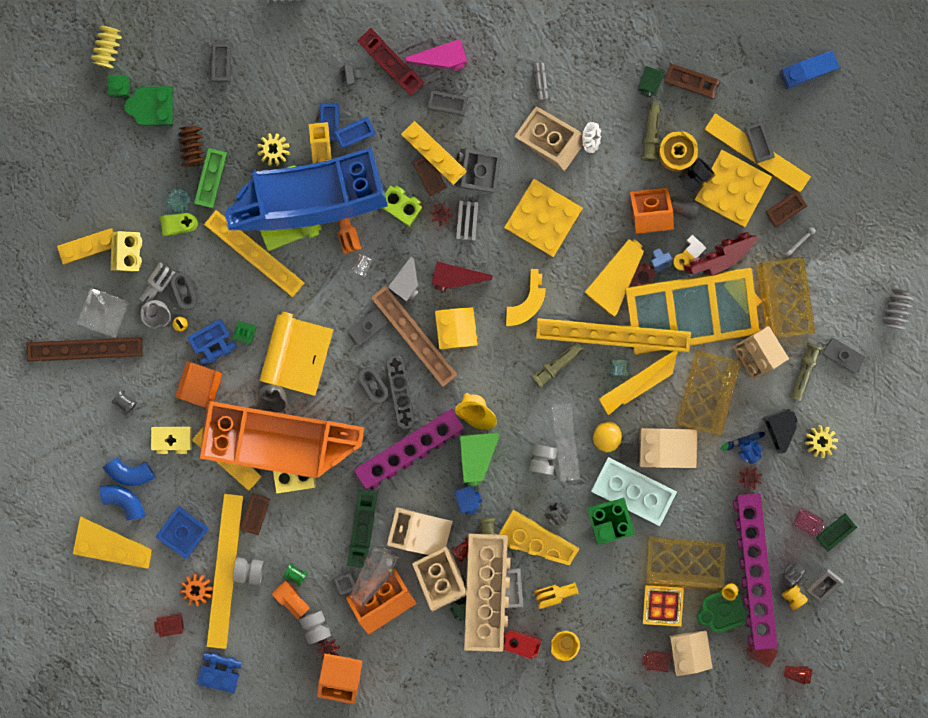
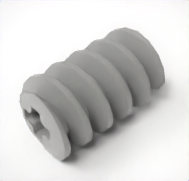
[883,288,915,330]

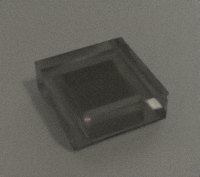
[619,443,640,463]

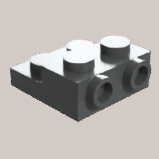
[455,148,501,193]

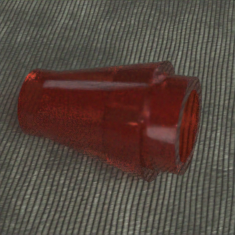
[784,666,813,685]

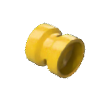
[781,584,808,611]

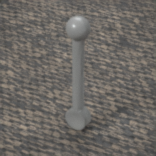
[785,227,816,257]

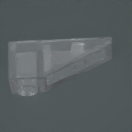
[350,546,400,606]

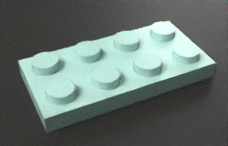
[591,457,677,526]

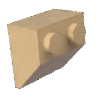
[669,630,712,676]

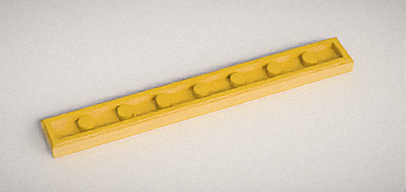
[536,318,691,352]
[207,494,244,649]

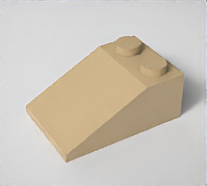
[514,106,583,171]
[639,428,697,468]
[412,546,467,611]

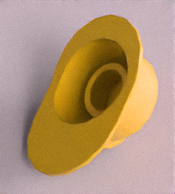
[455,393,497,430]

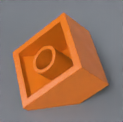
[630,187,674,234]

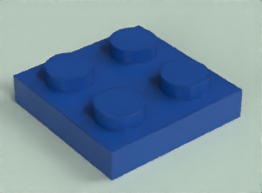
[155,506,210,559]

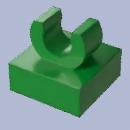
[232,321,257,345]

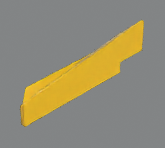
[598,351,678,415]

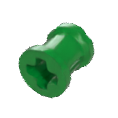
[283,563,308,587]

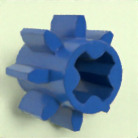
[738,440,764,464]

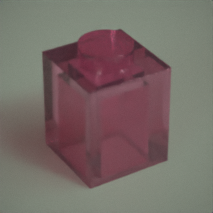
[792,508,824,537]

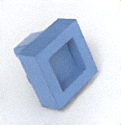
[651,248,673,273]

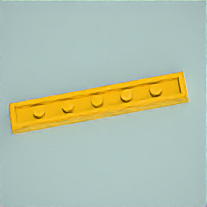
[704,113,811,193]
[204,210,305,297]

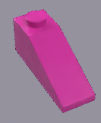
[405,39,467,71]

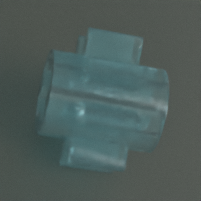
[166,188,191,213]

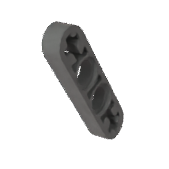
[387,355,414,429]

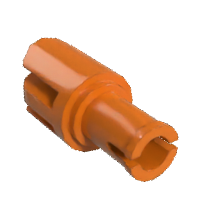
[337,218,362,254]

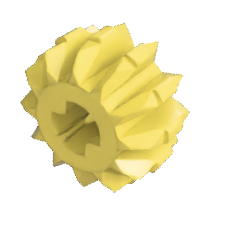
[258,133,290,166]
[804,425,838,458]

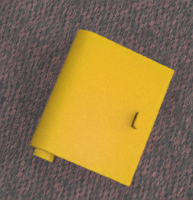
[259,311,334,396]

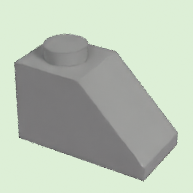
[388,257,419,302]

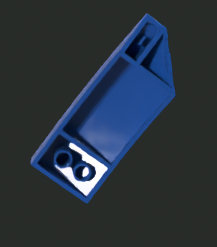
[225,147,388,230]

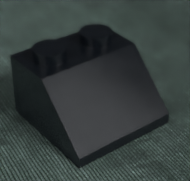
[763,409,798,454]

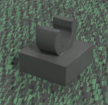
[339,64,362,87]

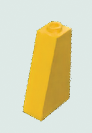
[584,239,644,317]

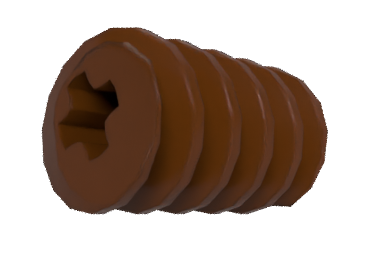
[178,126,205,167]

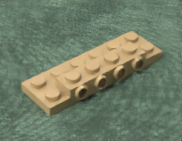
[464,533,510,652]

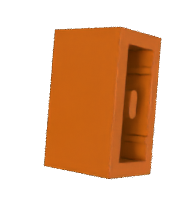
[317,654,363,704]

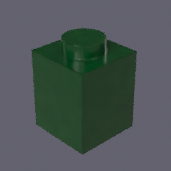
[637,66,664,98]

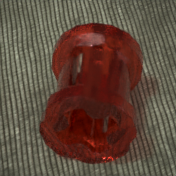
[451,537,468,562]

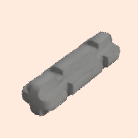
[534,62,548,100]

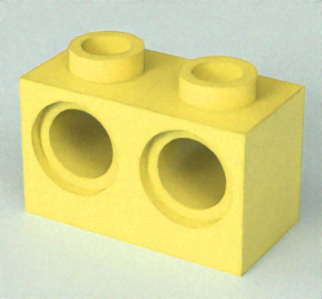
[111,231,142,272]
[273,471,316,493]

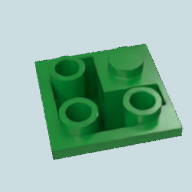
[587,497,635,545]

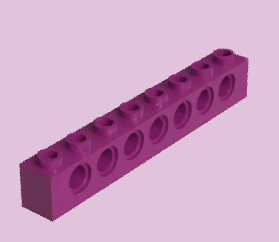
[733,493,778,650]

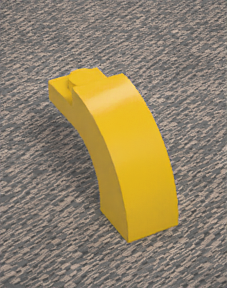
[506,269,546,327]

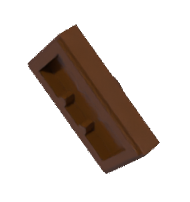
[412,157,447,197]
[765,191,807,228]
[240,493,271,535]

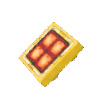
[642,585,684,626]

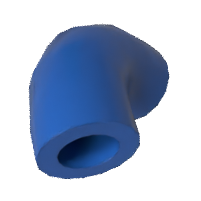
[102,457,156,486]
[100,485,145,521]

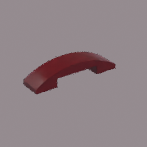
[357,28,425,96]

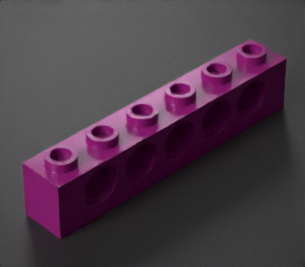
[354,409,464,490]

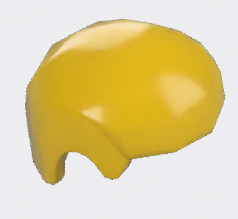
[593,421,622,453]
[551,630,580,661]

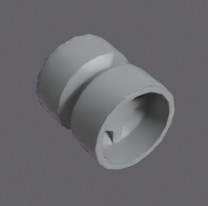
[529,444,558,475]
[233,557,264,585]
[298,610,331,645]

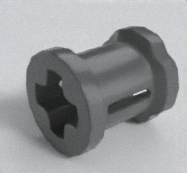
[111,390,137,415]

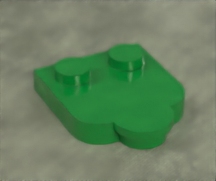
[124,86,173,126]
[697,591,747,633]

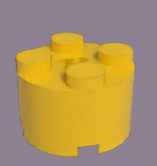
[658,131,698,172]

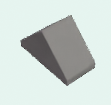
[806,567,844,602]

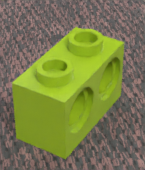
[382,185,423,227]

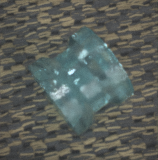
[610,360,629,376]

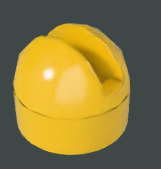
[172,316,188,332]
[722,583,739,601]

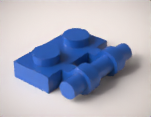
[187,319,237,366]
[197,653,242,693]

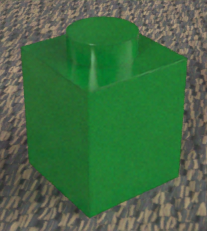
[108,75,131,98]

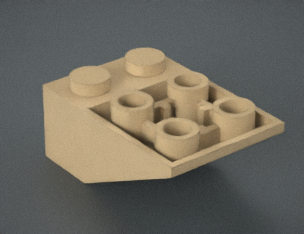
[387,507,453,555]

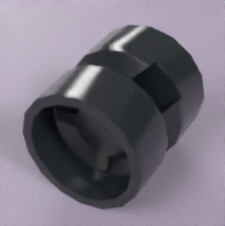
[679,158,715,194]

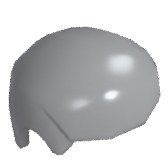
[140,300,171,329]

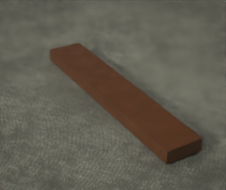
[26,337,143,362]

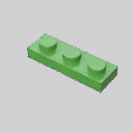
[194,148,228,209]

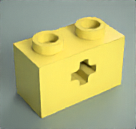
[151,427,192,454]

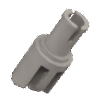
[139,262,176,303]

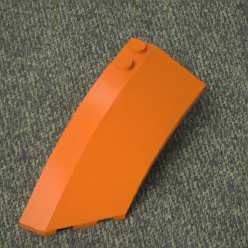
[199,401,364,478]

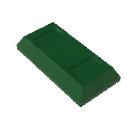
[816,513,857,552]

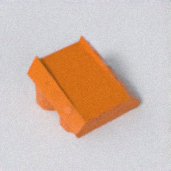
[175,361,223,408]

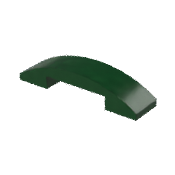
[347,490,378,568]

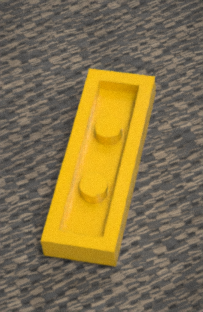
[57,228,114,264]

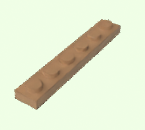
[371,286,457,387]

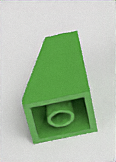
[460,433,499,486]

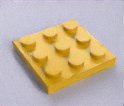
[694,150,772,228]
[504,179,583,257]

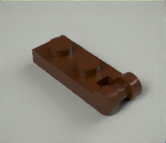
[664,63,721,99]

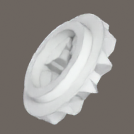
[582,122,601,153]

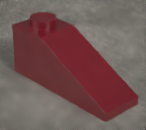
[431,261,493,292]

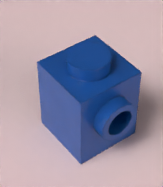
[454,486,482,515]

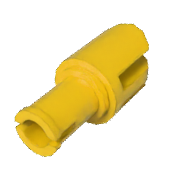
[534,582,579,609]

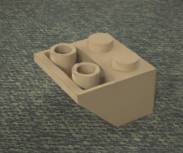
[733,326,789,379]

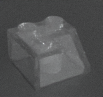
[77,288,130,338]

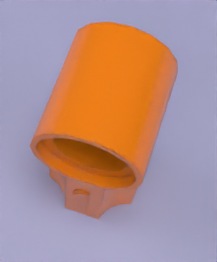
[272,580,310,619]

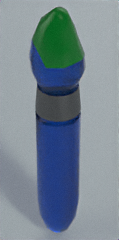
[720,432,765,451]

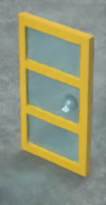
[625,268,760,355]

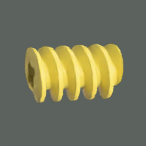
[91,26,122,69]

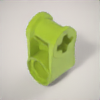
[160,213,198,236]

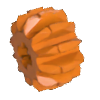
[180,573,213,606]

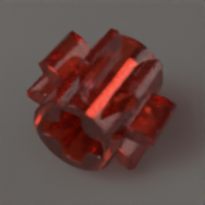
[430,203,453,227]
[738,466,762,490]
[316,638,340,660]

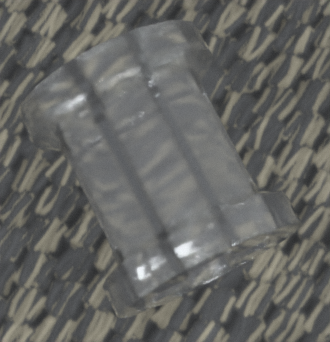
[351,253,374,278]

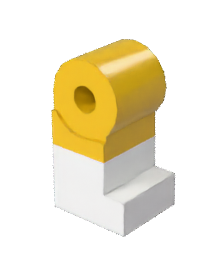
[673,235,706,271]

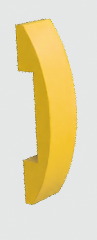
[309,122,332,164]

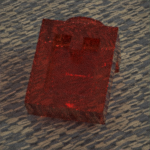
[642,649,671,672]

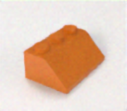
[346,566,417,635]

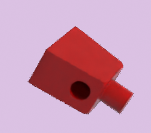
[503,630,542,659]

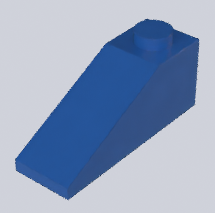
[779,50,840,90]

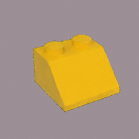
[435,307,478,350]

